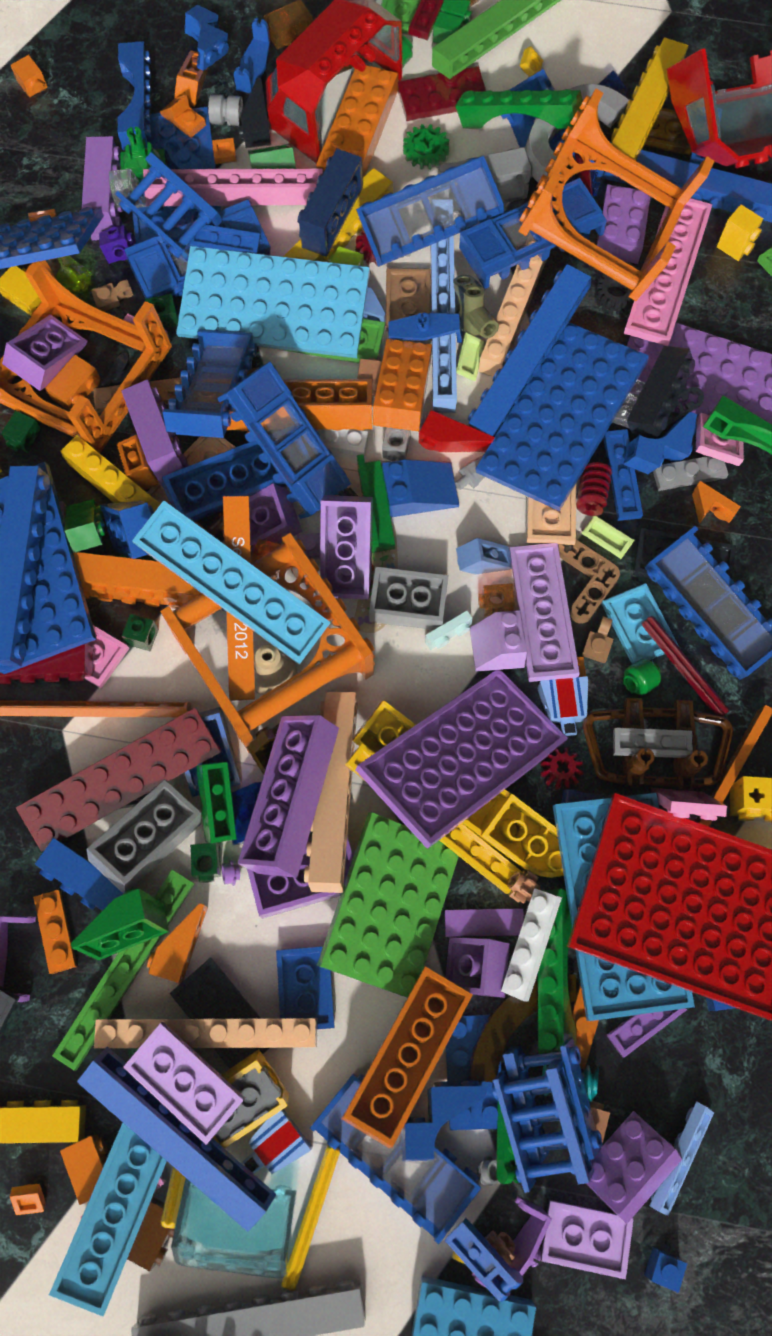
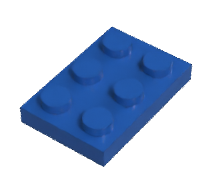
[276,946,335,1030]

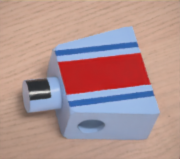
[538,676,588,737]
[243,1109,313,1174]

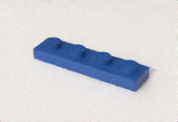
[603,429,643,521]

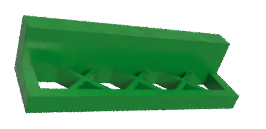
[357,454,395,553]

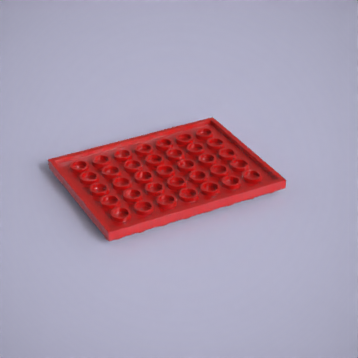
[567,793,772,1021]

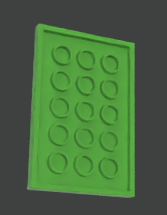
[317,812,459,998]

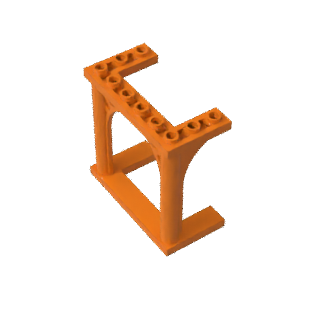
[518,88,714,301]
[0,260,172,453]
[160,533,375,753]

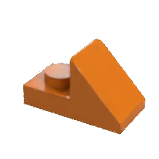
[160,95,206,138]
[692,481,741,523]

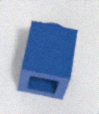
[644,1247,687,1293]

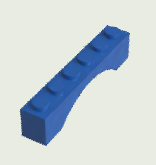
[118,41,152,150]

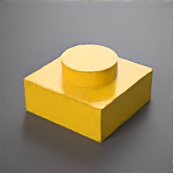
[519,46,543,77]

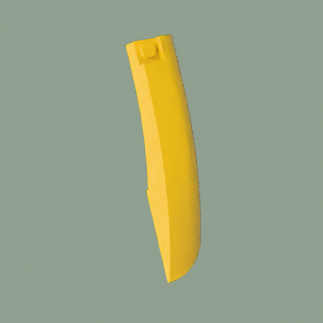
[352,700,564,878]

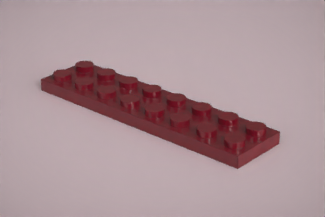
[16,707,221,852]

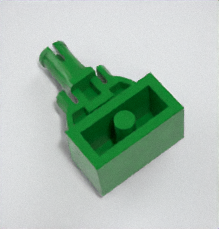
[120,127,168,189]

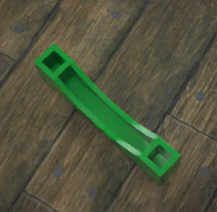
[455,89,583,129]
[703,395,772,454]
[538,889,577,1054]

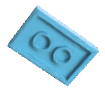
[601,583,679,664]

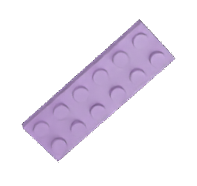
[509,543,580,682]

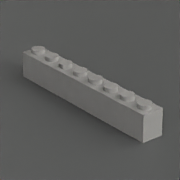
[131,1280,365,1336]

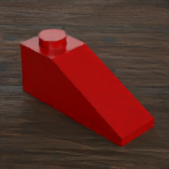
[418,410,495,453]

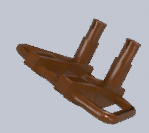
[582,698,733,791]

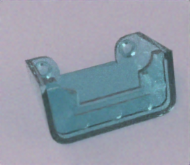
[171,1178,297,1278]

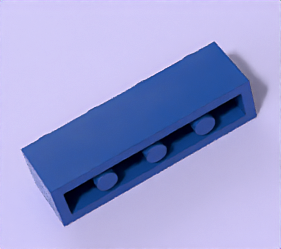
[35,838,124,911]

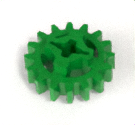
[403,124,449,170]

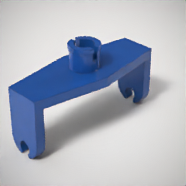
[234,18,270,93]
[388,313,463,343]

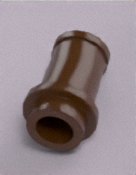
[203,511,224,540]

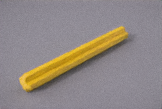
[281,1145,340,1291]

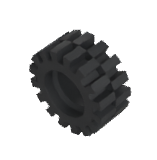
[595,274,634,315]

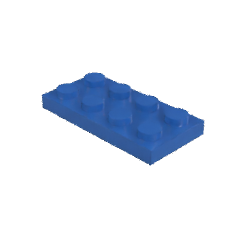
[446,1015,501,1131]

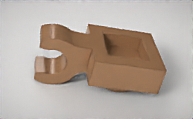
[91,280,133,312]
[582,616,614,664]

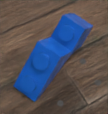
[185,5,228,71]
[623,412,697,474]
[401,1081,487,1161]

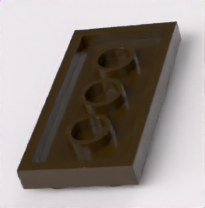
[606,101,699,155]

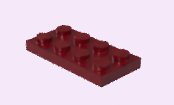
[398,66,486,122]

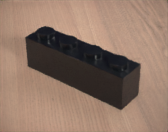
[627,346,695,439]

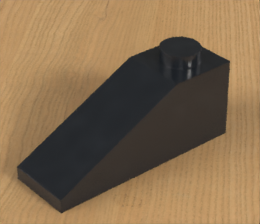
[238,77,271,148]

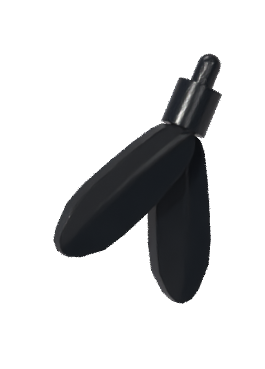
[96,353,131,388]

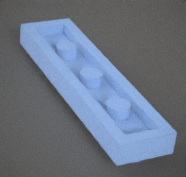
[650,1102,714,1216]

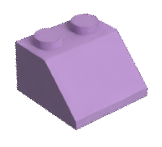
[470,610,527,672]

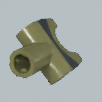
[453,275,499,339]

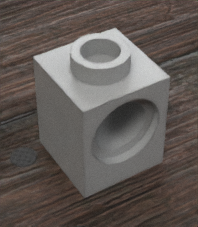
[382,427,411,461]

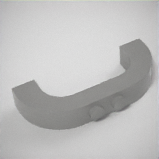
[525,84,629,182]

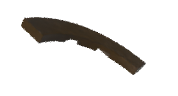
[468,974,576,1082]

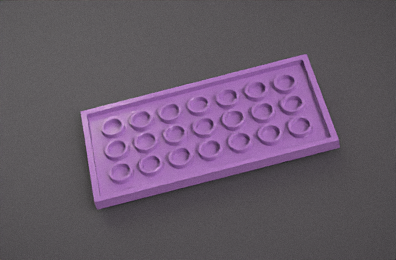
[627,323,772,424]
[356,670,568,849]

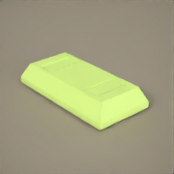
[456,332,485,381]
[581,516,634,559]

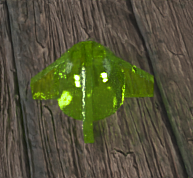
[57,256,92,303]

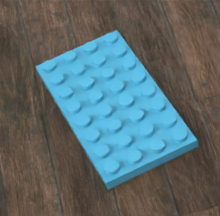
[176,246,370,358]

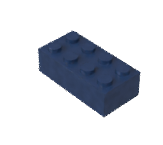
[297,149,363,257]

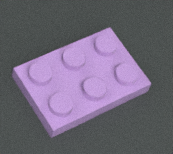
[541,1200,633,1279]

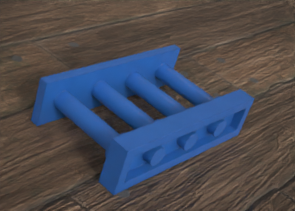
[115,152,223,261]
[503,1038,602,1166]
[492,1060,595,1193]

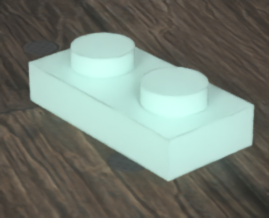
[425,611,472,650]

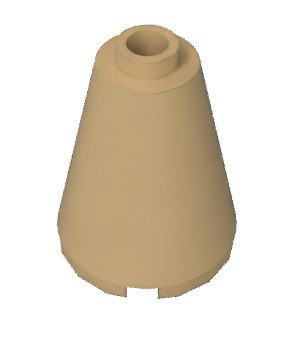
[254,645,298,695]

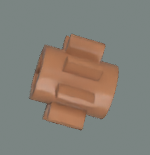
[507,870,540,904]
[485,1230,516,1265]

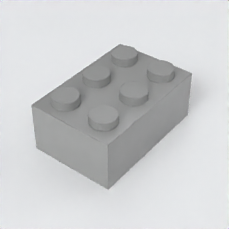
[369,567,449,630]

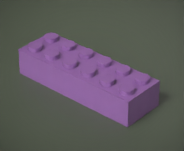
[237,715,339,877]

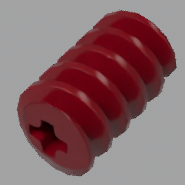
[576,462,612,516]

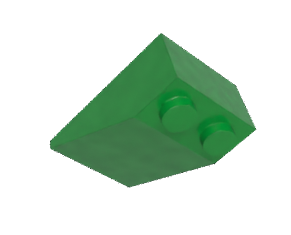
[71,888,169,961]

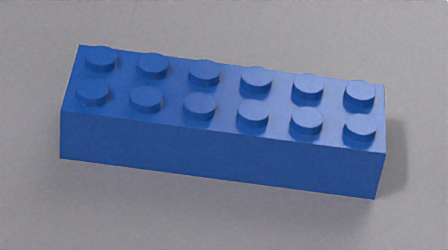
[162,425,311,523]

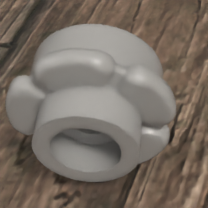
[477,1156,499,1186]

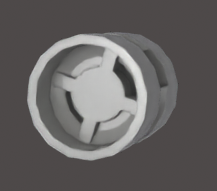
[208,94,243,126]

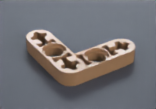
[558,540,620,624]

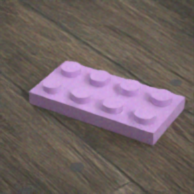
[123,1022,245,1145]

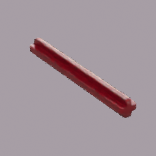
[642,616,729,716]

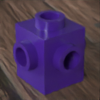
[99,225,136,264]

